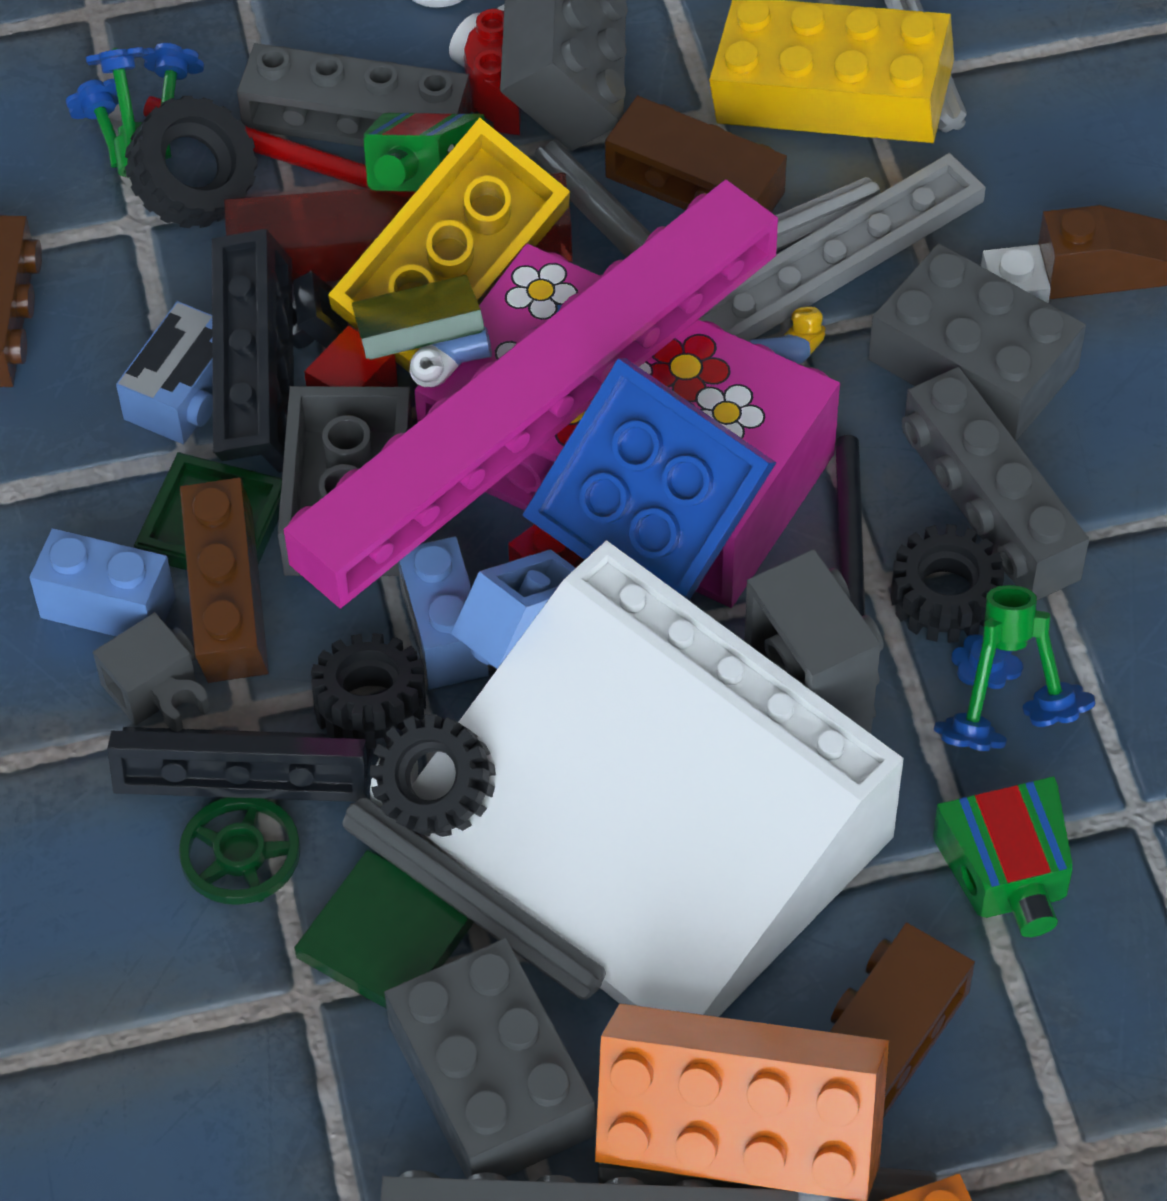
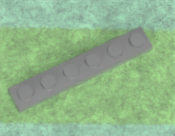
[699,153,986,342]

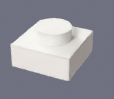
[981,244,1051,303]

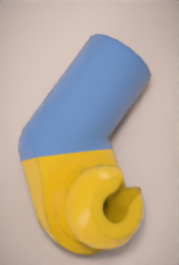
[749,307,826,364]

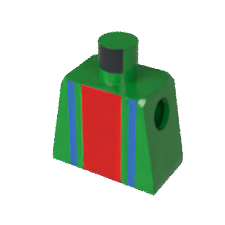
[364,113,485,191]
[933,776,1073,937]

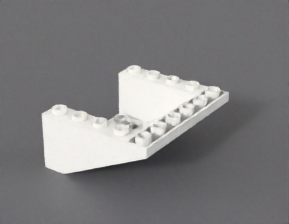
[412,540,904,1017]

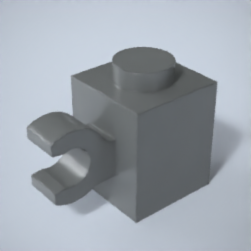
[93,612,210,732]

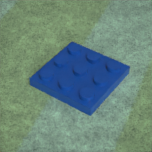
[522,358,777,601]

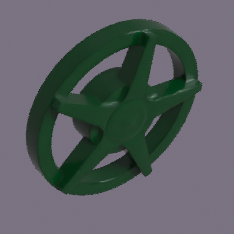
[179,797,300,905]

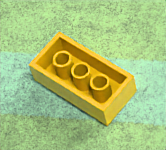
[709,0,954,143]
[328,118,570,373]

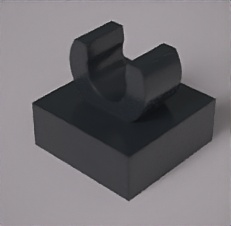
[293,271,348,349]

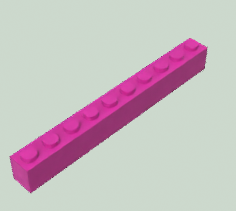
[284,179,778,609]

